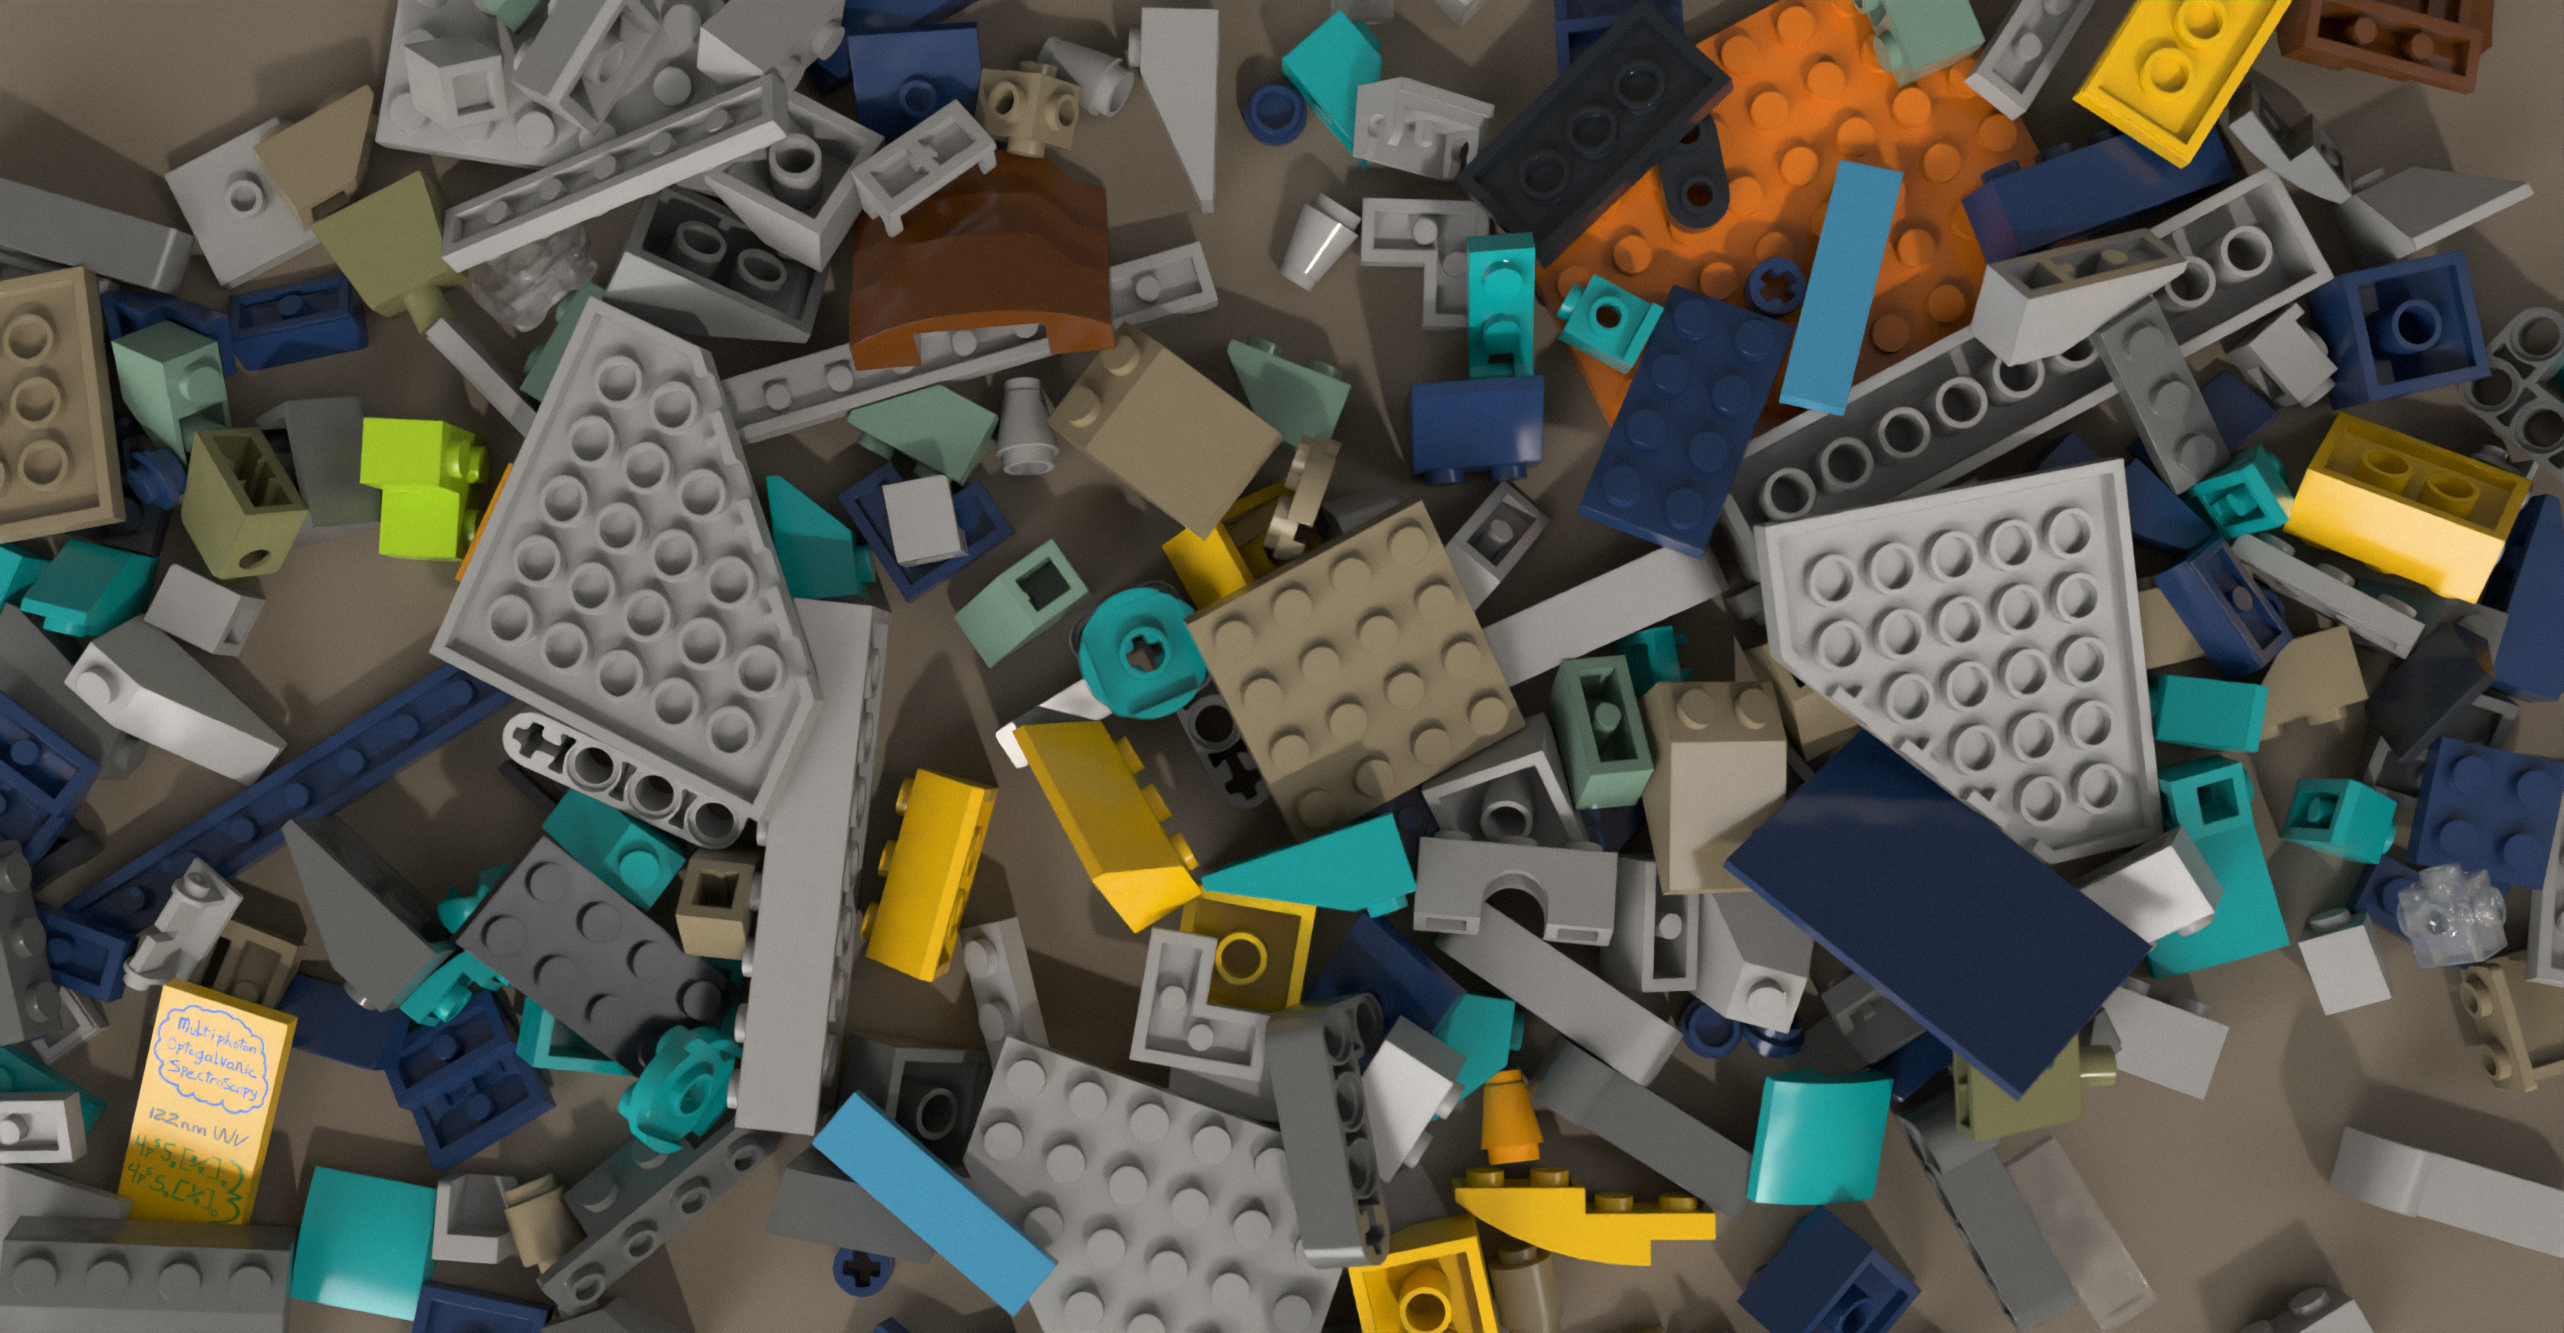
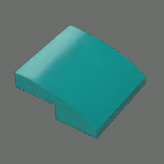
[2114,824,2290,979]
[1746,1068,1894,1205]
[291,1166,437,1321]

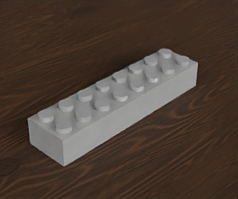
[727,598,892,1135]

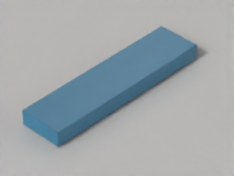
[1779,160,1904,416]
[811,1089,1059,1317]

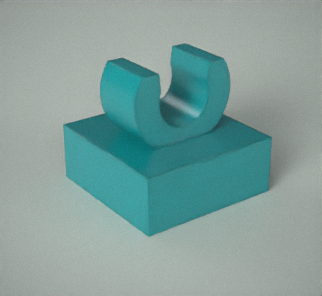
[1613,626,1693,697]

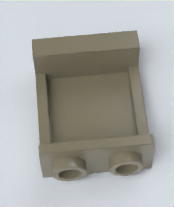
[2460,944,2564,1093]

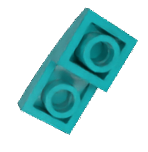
[399,950,512,1027]

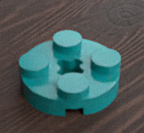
[1078,587,1207,720]
[618,1025,743,1154]

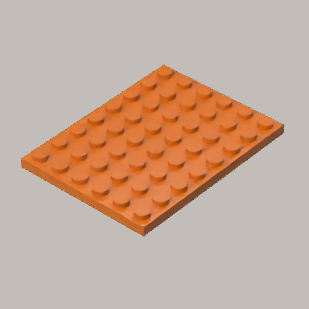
[1506,0,2088,440]

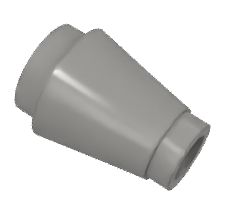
[1037,36,1134,118]
[1278,192,1362,292]
[996,377,1060,476]

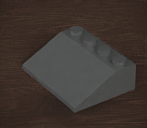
[0,1216,298,1333]

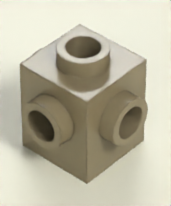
[974,61,1081,158]

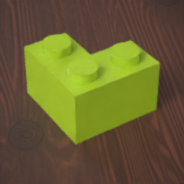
[360,417,490,562]

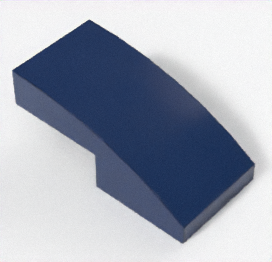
[101,290,237,378]

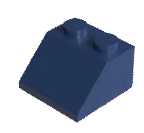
[2307,250,2492,411]
[1405,375,1544,486]
[1736,1204,1922,1333]

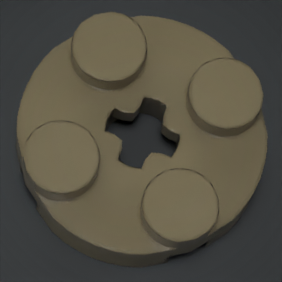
[1263,434,1342,563]

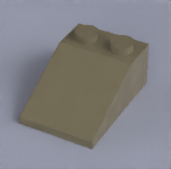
[1046,320,1284,541]
[1637,681,1787,895]

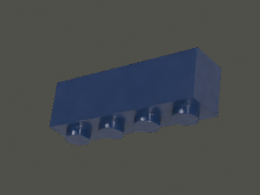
[1961,125,2235,264]

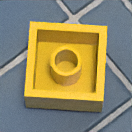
[1180,880,1317,1014]

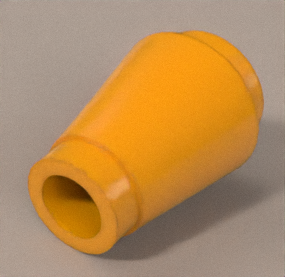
[1481,1070,1544,1165]

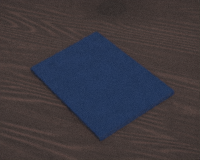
[1723,729,2153,1102]

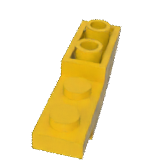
[1451,1167,1716,1266]

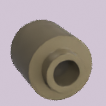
[503,1172,585,1274]
[1488,1240,1564,1333]

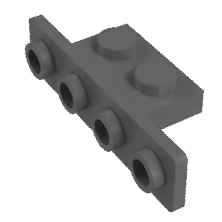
[1781,967,1927,1077]
[537,1116,778,1316]

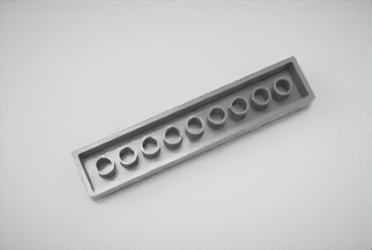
[1716,167,2335,586]

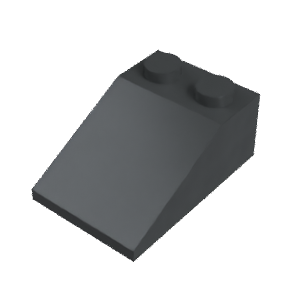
[601,183,833,343]
[281,816,465,1013]

